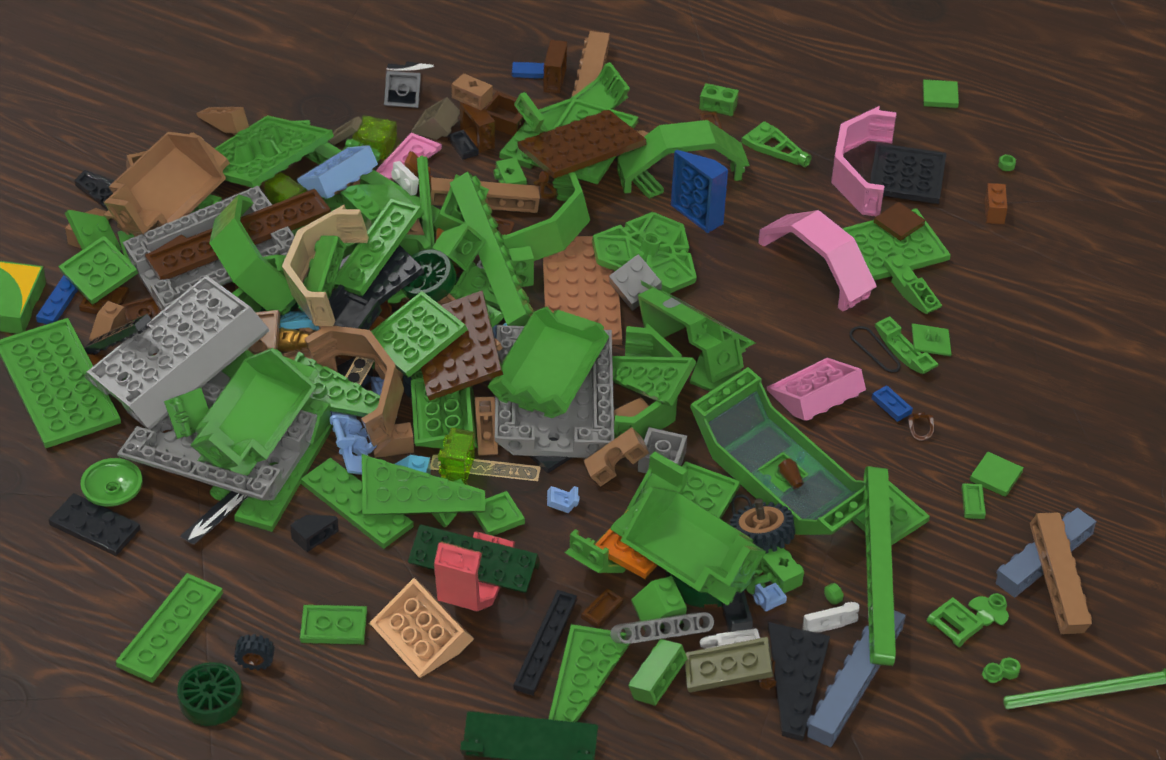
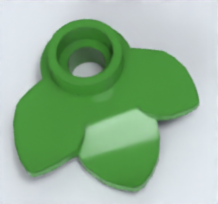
[968,593,1009,626]

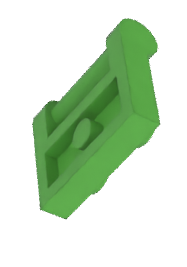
[927,597,984,647]

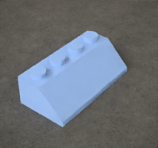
[297,145,378,199]

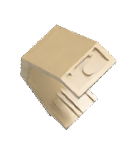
[282,204,369,326]

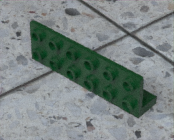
[408,524,540,593]
[460,711,598,760]

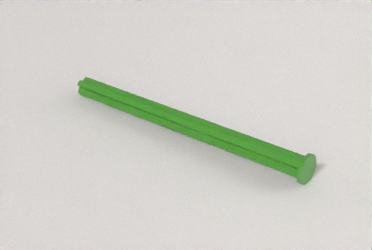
[417,155,437,266]
[1003,668,1166,709]

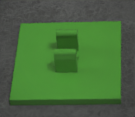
[911,323,951,356]

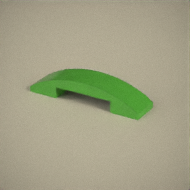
[875,316,938,374]

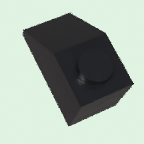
[290,515,339,552]

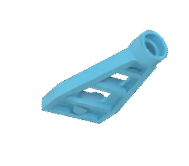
[279,311,320,331]

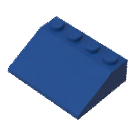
[671,150,728,233]

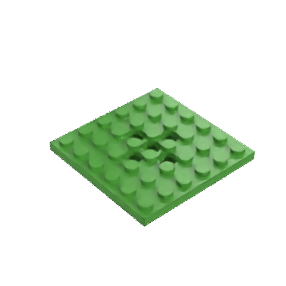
[214,115,334,188]

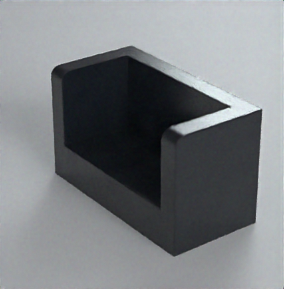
[721,590,753,632]

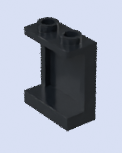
[329,284,382,330]

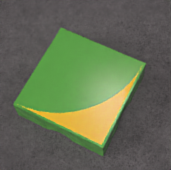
[0,261,46,334]

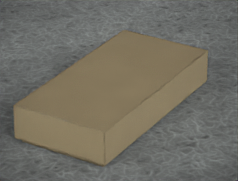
[330,117,362,145]

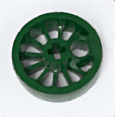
[402,249,456,302]
[177,662,243,726]

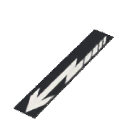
[179,491,249,545]

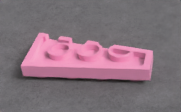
[376,133,441,181]

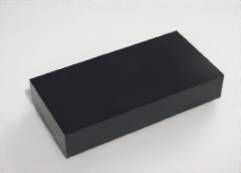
[448,130,479,160]

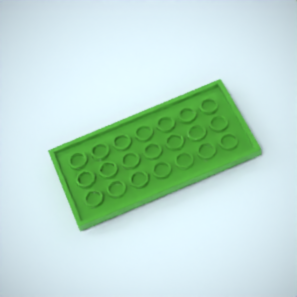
[0,318,121,449]

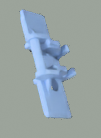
[329,411,376,475]

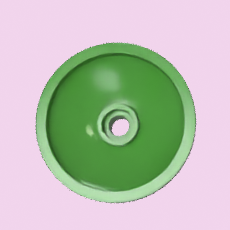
[81,458,143,506]

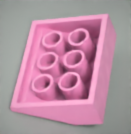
[767,358,866,420]

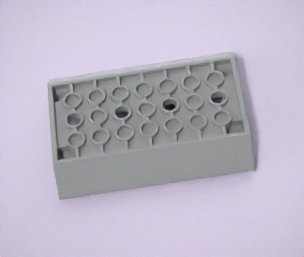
[122,186,295,311]
[84,275,270,430]
[494,325,614,458]
[117,382,317,501]

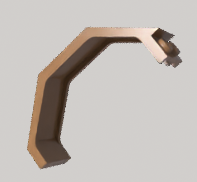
[304,326,404,447]

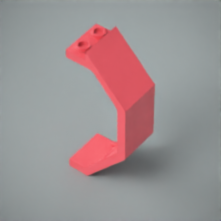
[434,531,515,611]

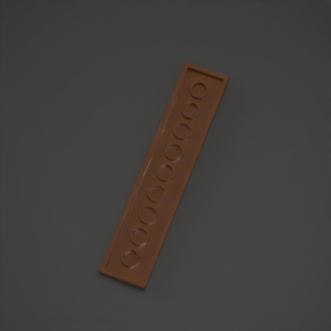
[145,189,331,280]

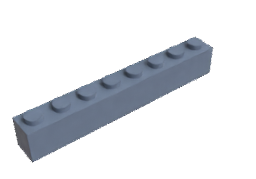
[806,610,905,747]

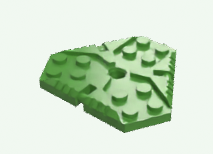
[592,212,697,294]

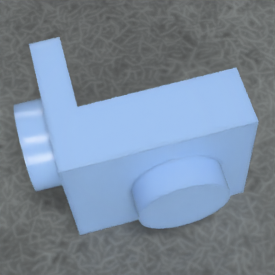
[547,486,580,513]
[753,583,787,612]

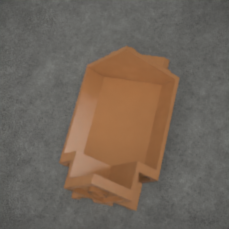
[104,132,230,237]

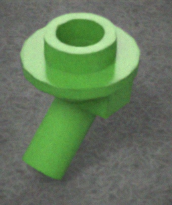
[746,573,772,595]

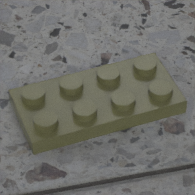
[685,637,773,693]

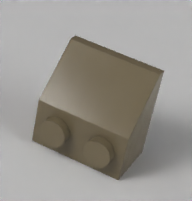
[412,97,460,139]

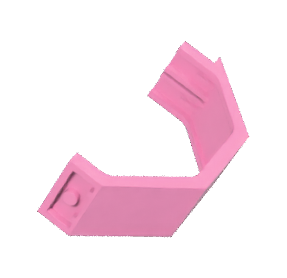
[831,106,896,217]
[759,210,877,311]

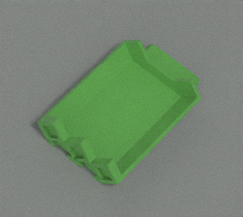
[488,306,609,418]

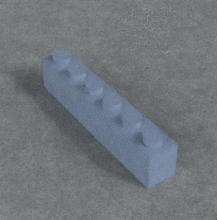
[996,508,1096,598]

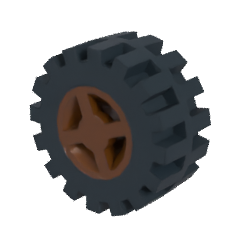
[234,634,275,670]

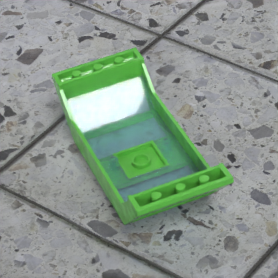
[690,367,865,535]

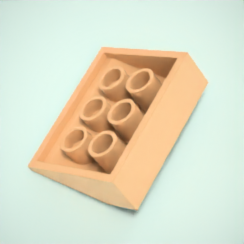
[370,578,474,678]

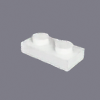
[391,161,419,196]

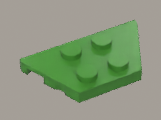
[65,210,121,251]

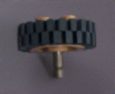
[730,498,795,554]

